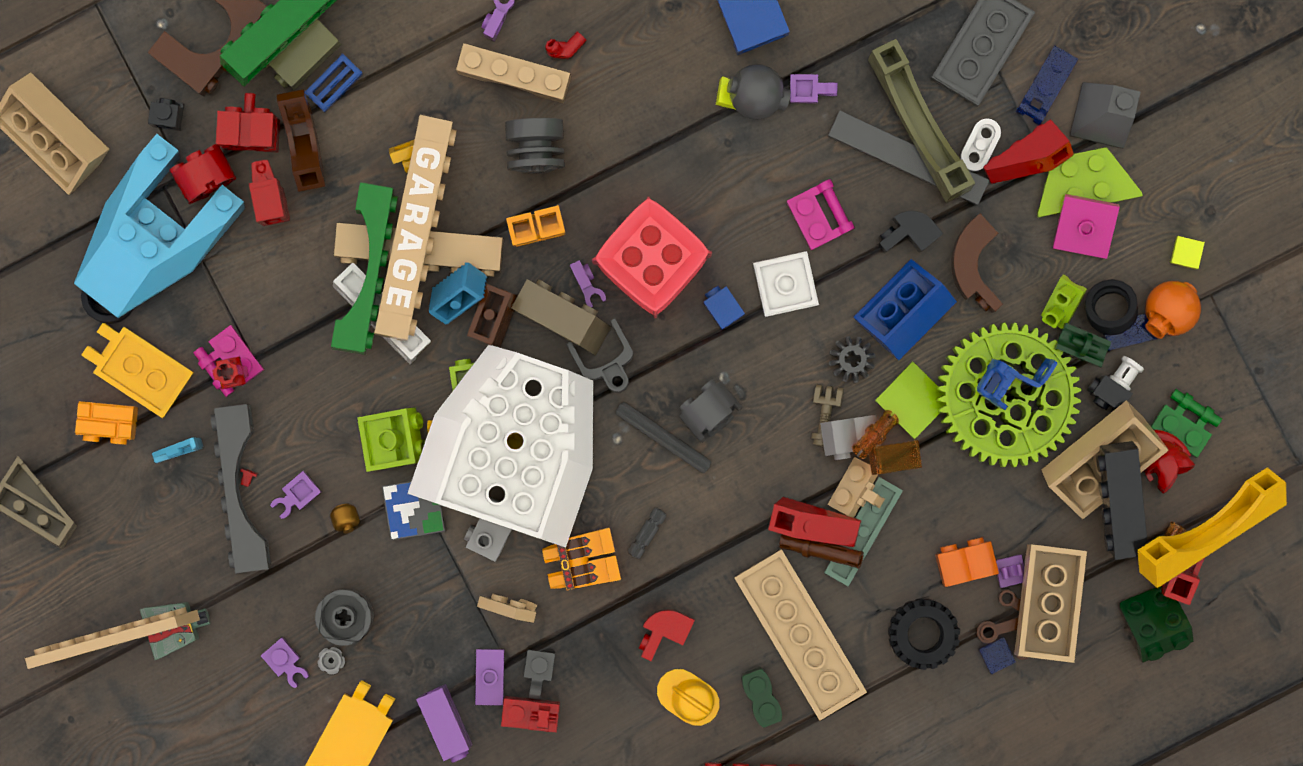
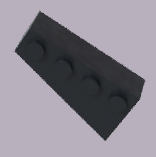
[1096,441,1148,560]

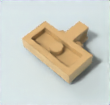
[827,457,885,518]
[477,594,537,623]

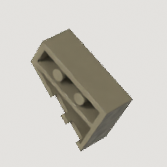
[511,279,611,356]
[0,456,77,549]

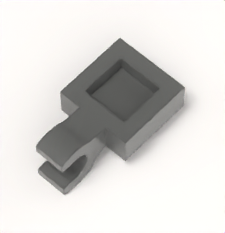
[524,650,555,699]

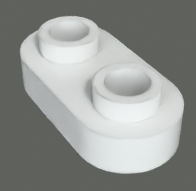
[960,119,1001,172]

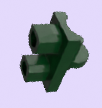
[1054,323,1111,367]

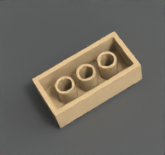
[1014,544,1087,663]

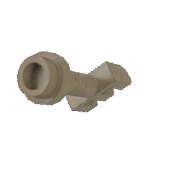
[811,384,844,447]

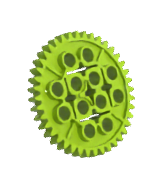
[936,323,1081,467]

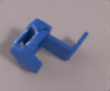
[977,358,1057,410]

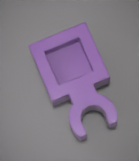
[270,471,322,519]
[261,637,309,688]

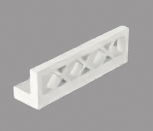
[333,263,431,364]

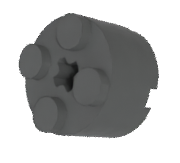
[679,379,743,443]
[315,588,374,646]

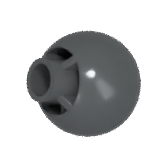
[727,64,791,120]

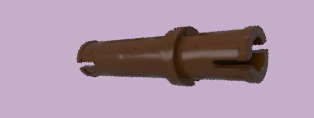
[779,534,864,569]

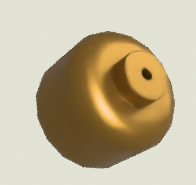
[330,504,360,533]

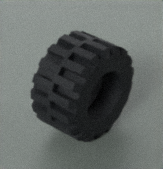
[888,598,960,670]

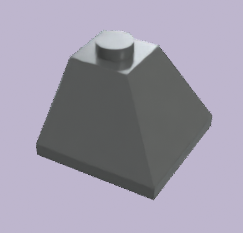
[1070,82,1141,149]

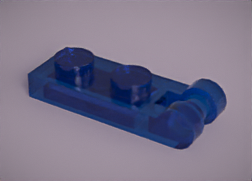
[1016,45,1078,125]

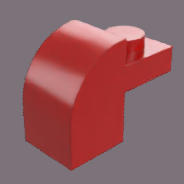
[1161,558,1205,605]
[639,609,695,661]

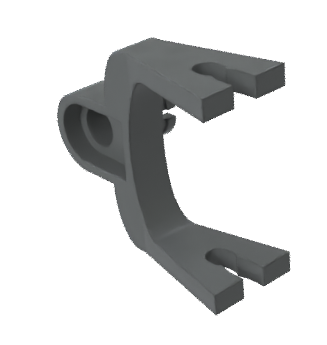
[566,318,634,393]

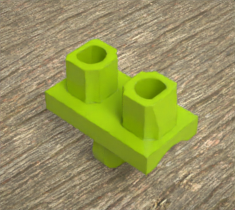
[1041,275,1087,329]

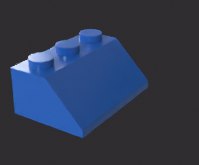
[853,259,957,360]

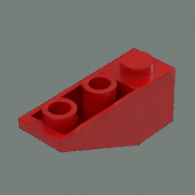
[983,119,1074,184]
[768,497,861,547]

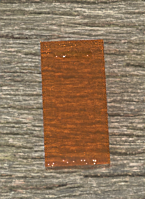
[868,440,922,475]

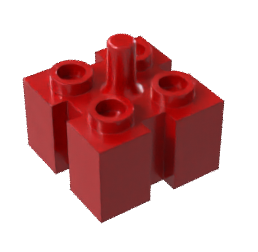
[216,93,280,153]

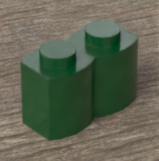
[741,667,782,728]

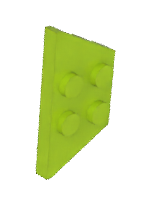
[1037,147,1143,218]

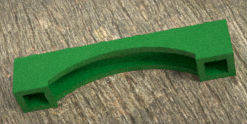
[331,182,398,355]

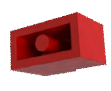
[249,160,290,226]
[501,696,560,733]

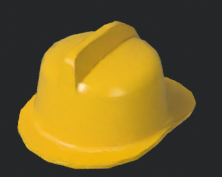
[657,669,719,726]

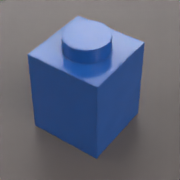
[703,286,745,330]

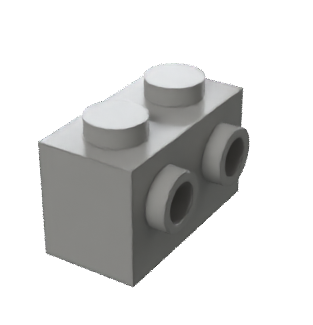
[464,497,512,562]

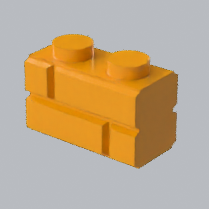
[75,401,138,445]

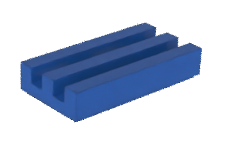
[305,54,363,112]

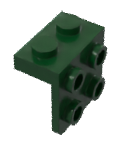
[1120,586,1194,663]

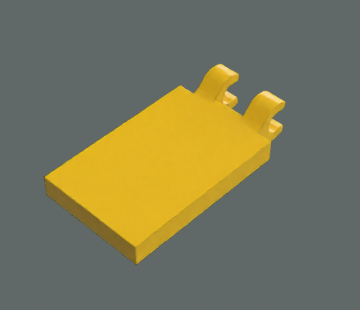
[81,323,194,418]
[305,680,396,766]

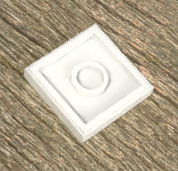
[753,251,819,317]

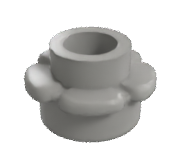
[318,647,345,674]

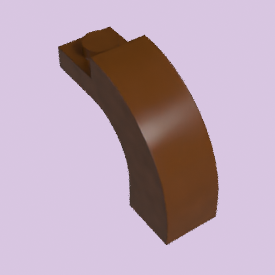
[277,89,325,192]
[951,213,1003,313]

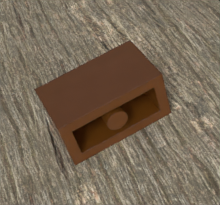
[467,284,518,347]

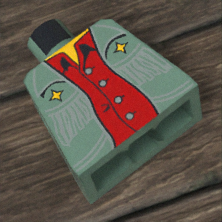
[140,602,210,660]

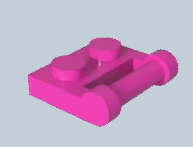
[786,179,855,250]

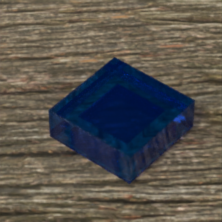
[978,637,1016,674]

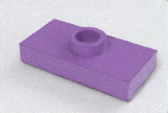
[475,649,504,705]

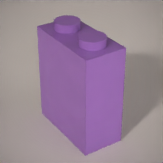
[416,684,473,763]

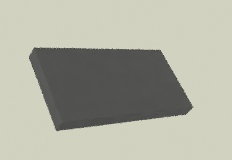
[931,0,1035,107]

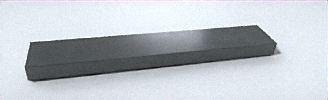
[828,111,989,206]

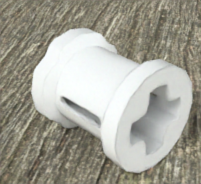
[1109,356,1144,391]

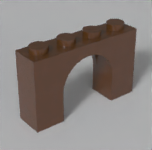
[147,0,267,97]

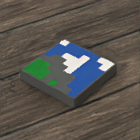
[382,481,446,540]

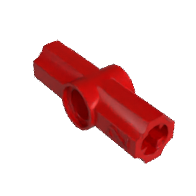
[212,356,249,389]

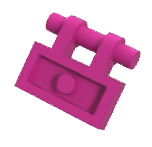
[193,325,265,397]

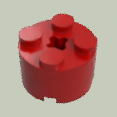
[169,144,236,204]

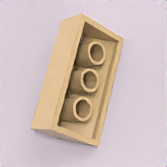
[0,73,109,195]
[1041,400,1169,519]

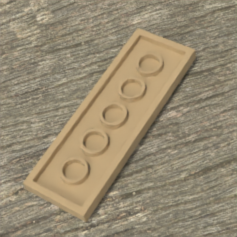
[734,549,867,721]
[25,607,200,669]

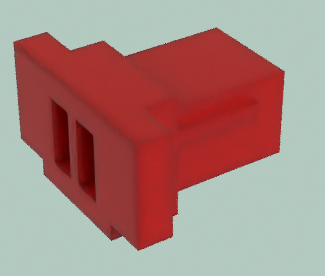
[240,468,258,487]

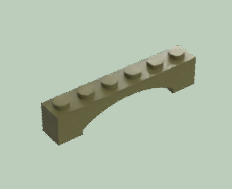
[868,39,975,203]

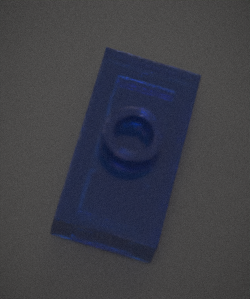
[1104,313,1159,351]

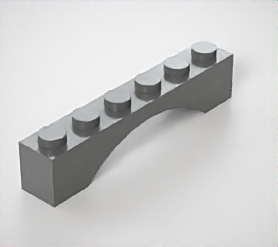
[211,404,272,574]

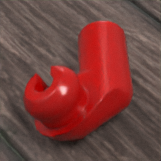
[545,32,587,59]

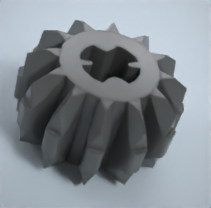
[829,336,876,383]

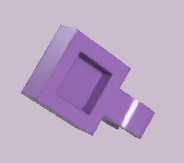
[481,0,515,42]
[790,74,837,103]
[570,260,606,308]

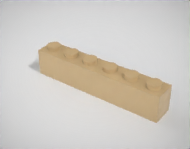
[334,223,504,277]

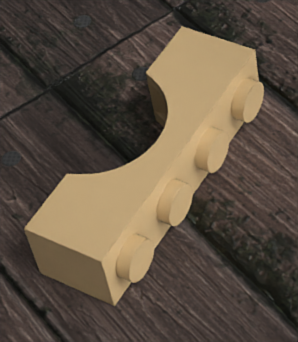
[456,43,571,104]

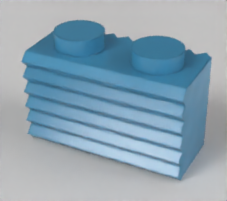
[429,262,487,324]

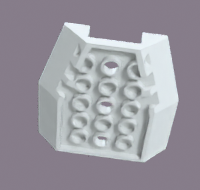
[407,345,593,548]

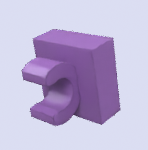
[996,554,1024,588]

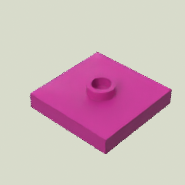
[1052,194,1120,259]

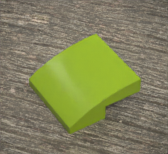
[875,361,944,439]

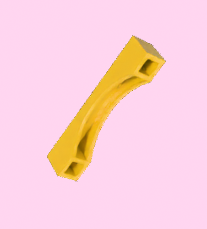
[1138,467,1287,588]

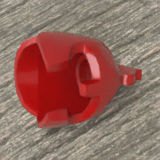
[1143,430,1195,494]

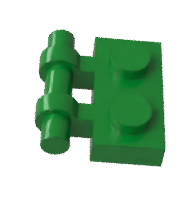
[1151,389,1222,458]

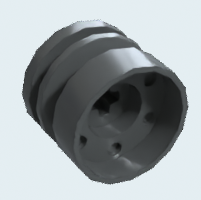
[505,118,565,174]

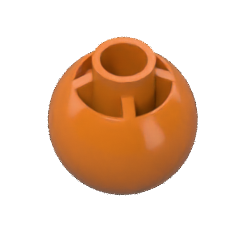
[1145,281,1201,339]

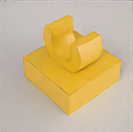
[389,139,415,173]

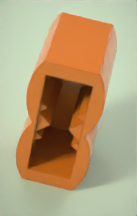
[935,537,999,587]

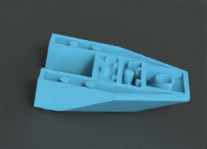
[74,134,245,318]

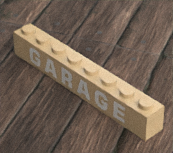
[374,115,457,341]

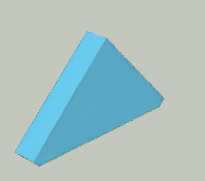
[152,437,204,463]

